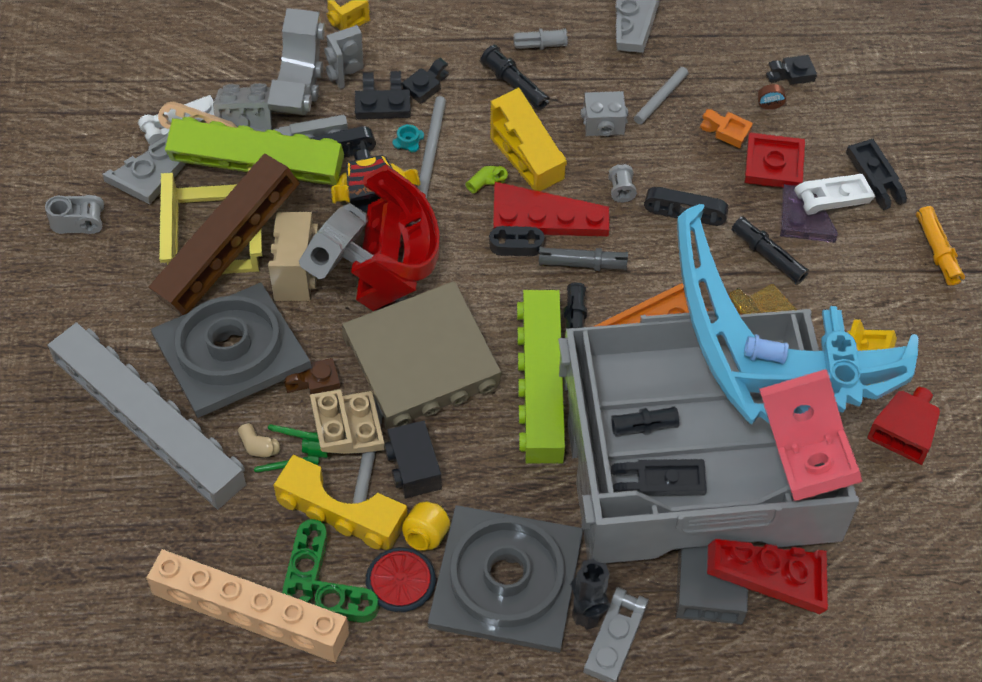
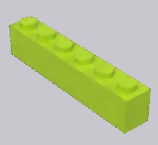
[165,117,344,185]
[517,290,565,464]

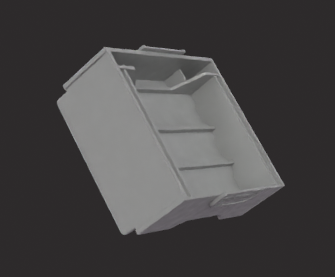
[558,307,859,563]

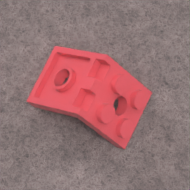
[759,369,863,501]

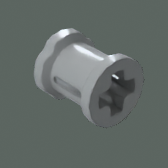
[608,164,637,202]

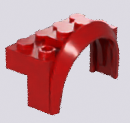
[351,164,440,311]

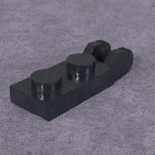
[846,139,907,210]
[611,459,707,496]

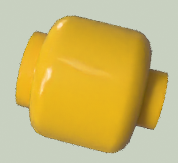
[402,502,450,551]

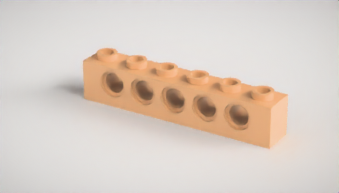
[147,549,349,663]

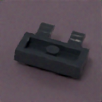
[355,71,411,120]

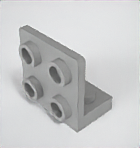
[213,83,273,132]

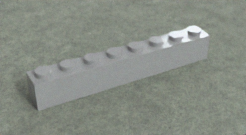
[48,322,246,510]

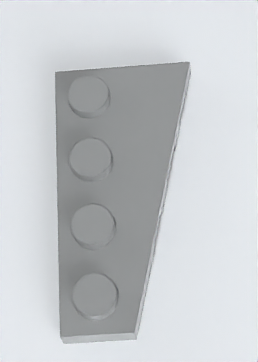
[616,0,660,53]

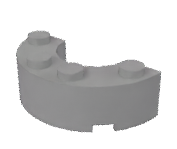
[267,8,325,115]

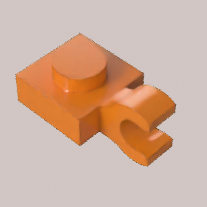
[700,109,753,149]

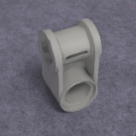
[45,195,104,234]

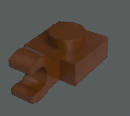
[284,358,340,394]

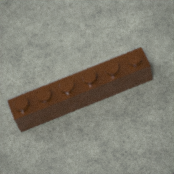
[149,153,300,315]

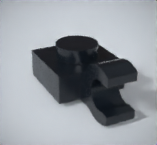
[766,55,817,85]
[402,58,449,104]

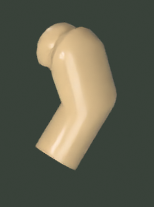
[238,423,280,458]

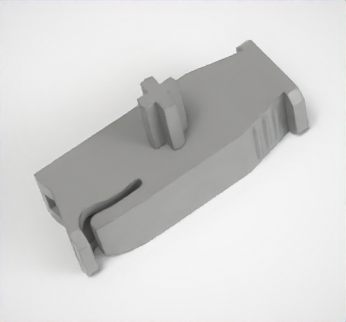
[299,203,374,279]

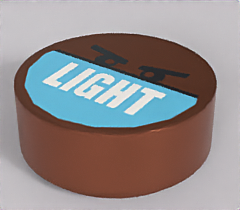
[757,84,786,110]

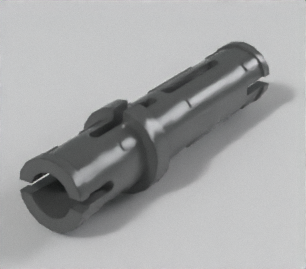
[539,246,628,271]

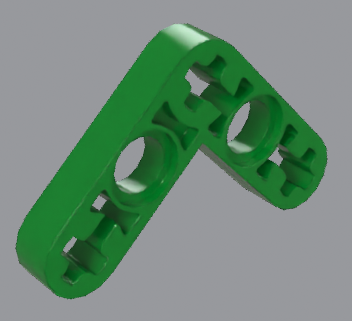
[282,519,379,623]

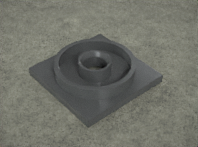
[150,282,312,418]
[428,505,583,653]

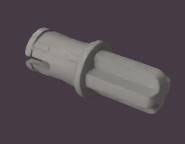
[513,29,567,50]

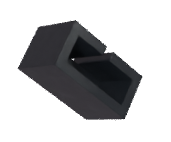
[384,420,442,499]

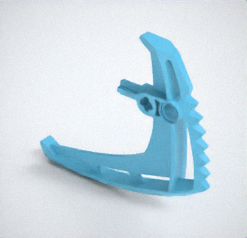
[677,204,918,424]

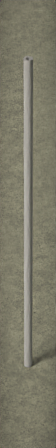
[352,96,446,504]

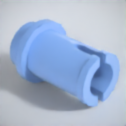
[744,334,788,364]

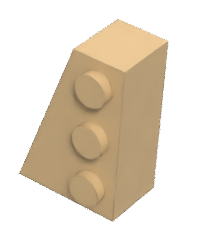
[268,212,319,301]

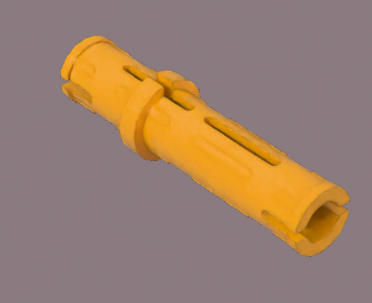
[916,206,965,285]

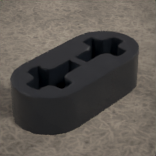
[489,226,545,256]

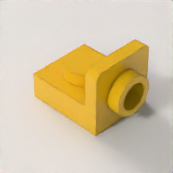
[327,0,370,31]

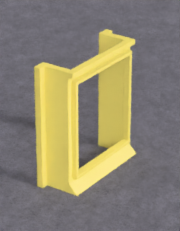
[159,168,262,274]

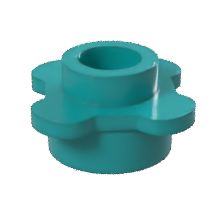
[392,124,424,152]

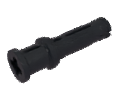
[480,44,550,111]

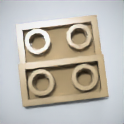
[310,389,384,453]

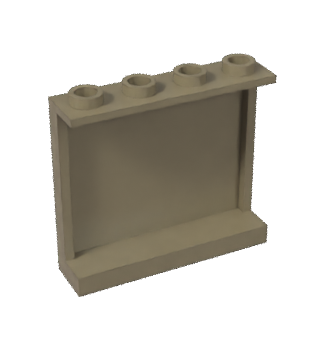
[342,281,501,430]

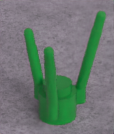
[254,424,328,473]

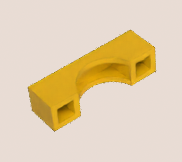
[273,455,408,550]

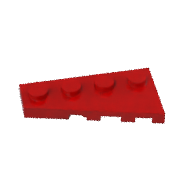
[493,182,609,237]
[707,539,828,614]

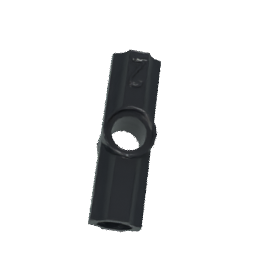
[570,558,611,630]

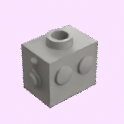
[580,91,628,136]

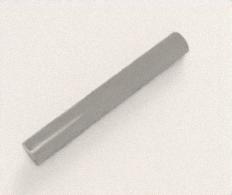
[634,67,688,125]

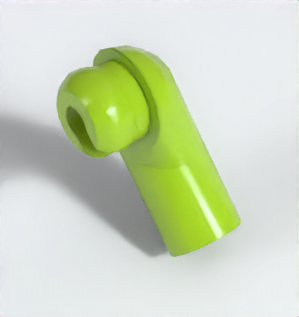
[465,166,508,194]

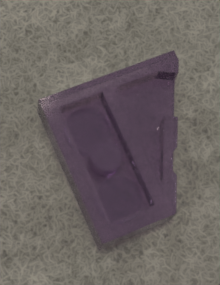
[780,184,838,243]

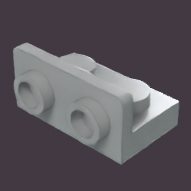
[324,25,364,89]

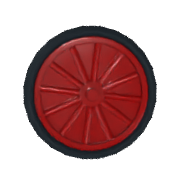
[366,547,436,612]

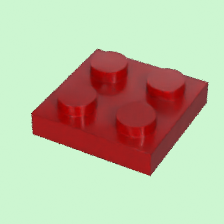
[744,133,805,189]

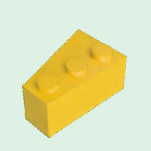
[490,88,567,191]

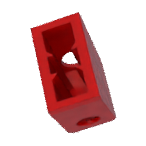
[867,387,940,465]

